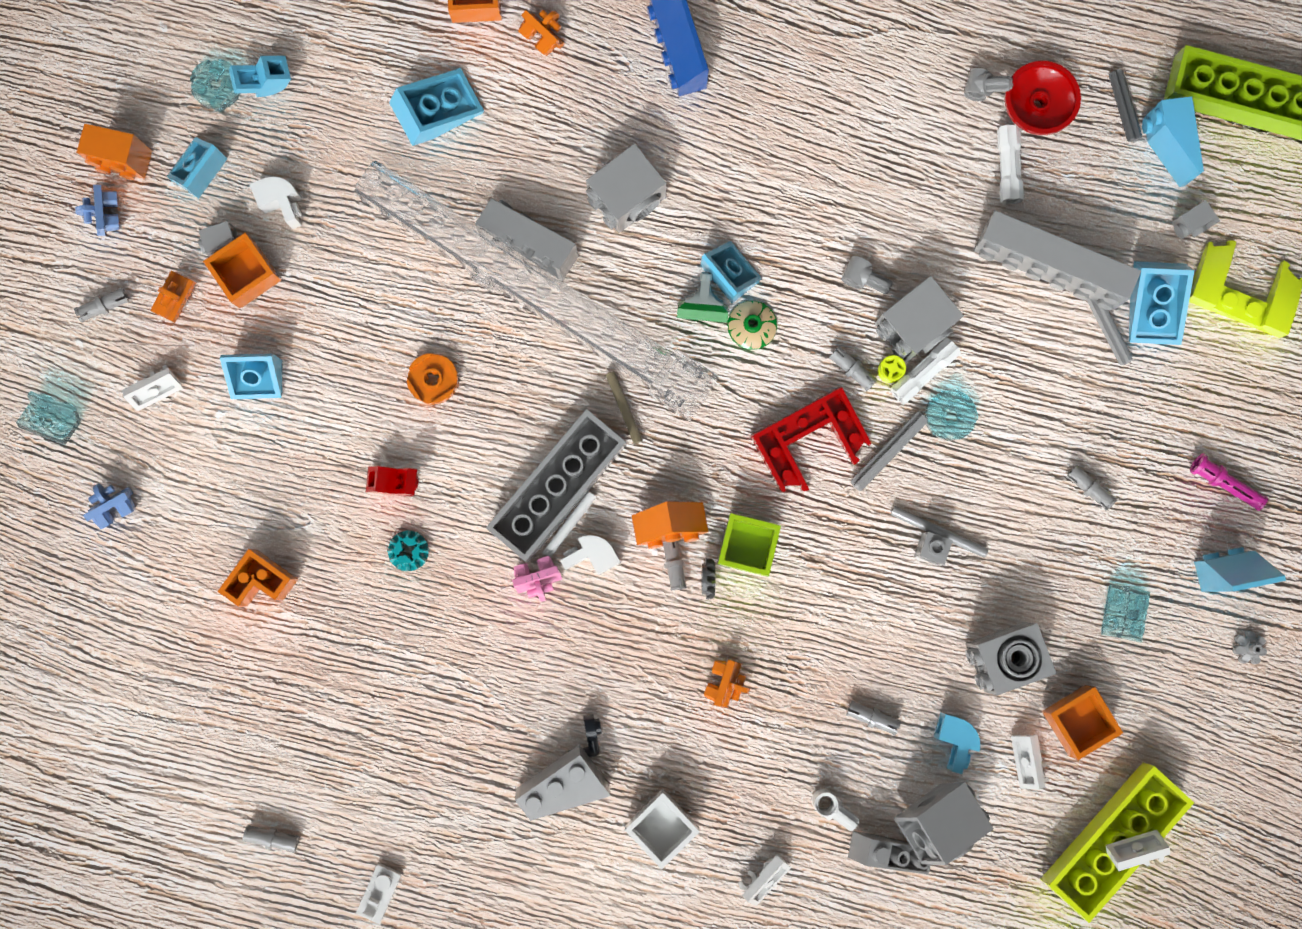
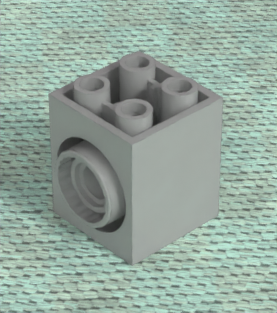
[586,143,666,233]
[875,276,964,363]
[965,622,1057,696]
[894,782,994,865]

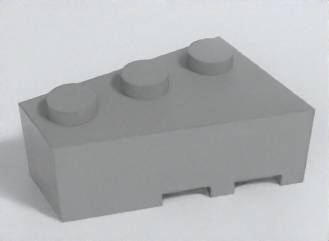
[515,744,611,821]

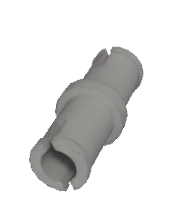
[74,287,130,323]
[829,346,878,391]
[1066,465,1118,511]
[663,541,687,591]
[846,700,901,736]
[242,825,299,853]

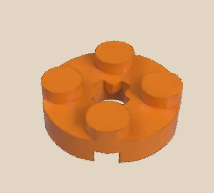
[407,353,459,405]

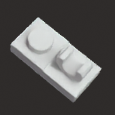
[122,365,183,411]
[1011,734,1049,790]
[1106,830,1170,871]
[738,855,792,906]
[356,863,403,924]

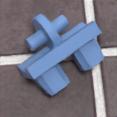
[75,185,119,236]
[83,483,136,529]

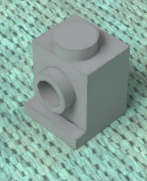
[1172,200,1220,239]

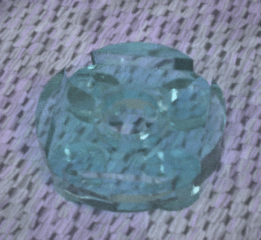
[190,59,241,112]
[925,389,978,441]

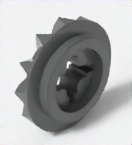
[701,558,716,600]

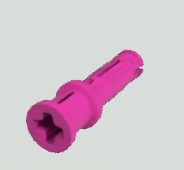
[1190,453,1268,511]

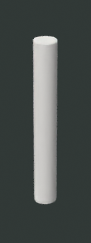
[542,491,596,558]

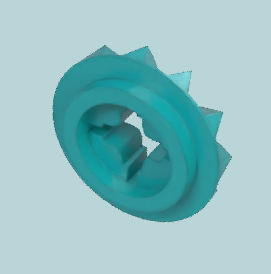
[387,530,429,571]

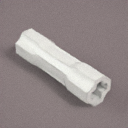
[997,125,1024,204]
[889,338,961,405]

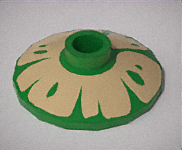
[727,301,777,350]

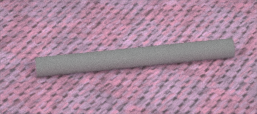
[890,506,989,558]

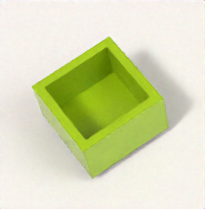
[717,513,781,577]

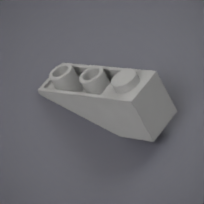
[848,831,931,875]

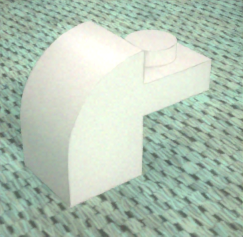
[249,177,302,229]
[560,535,621,575]

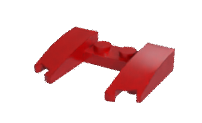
[749,387,871,492]

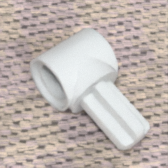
[811,789,860,831]

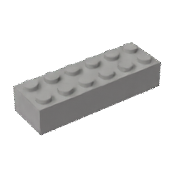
[974,210,1141,310]
[486,409,627,562]

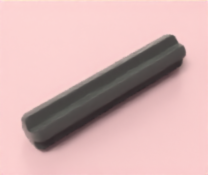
[1109,69,1142,142]

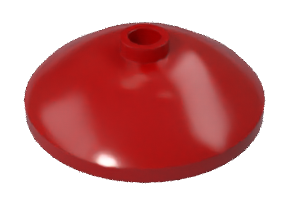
[1004,61,1081,135]

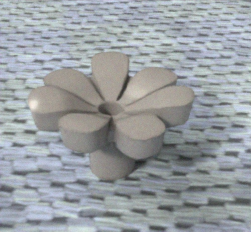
[1232,630,1267,665]

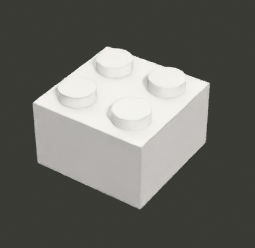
[625,789,700,870]

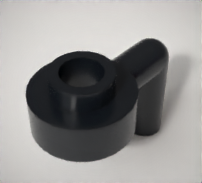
[568,714,602,757]

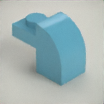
[229,56,291,97]
[934,712,980,774]

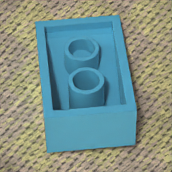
[389,68,484,146]
[1142,97,1204,187]
[1129,261,1195,345]
[1194,547,1286,592]

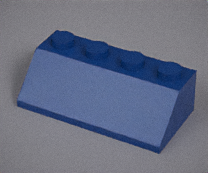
[646,0,709,97]

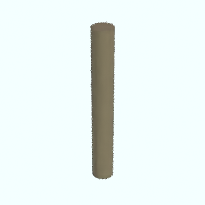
[605,371,643,445]

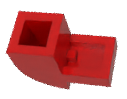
[365,466,419,497]

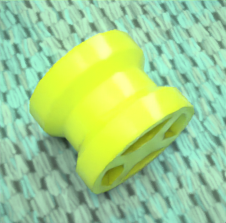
[877,355,906,383]

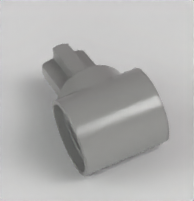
[964,68,1013,102]
[841,256,893,294]

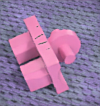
[512,556,562,602]

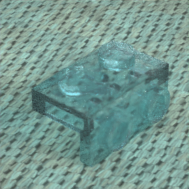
[16,391,81,445]
[1101,584,1150,643]

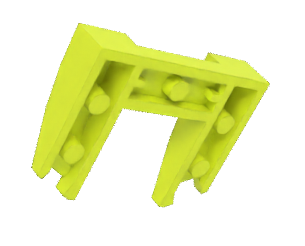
[1189,240,1302,338]

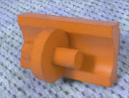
[518,10,565,56]
[150,270,196,323]
[704,660,750,708]

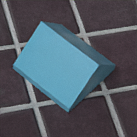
[167,137,227,199]
[700,241,762,304]
[220,353,282,399]

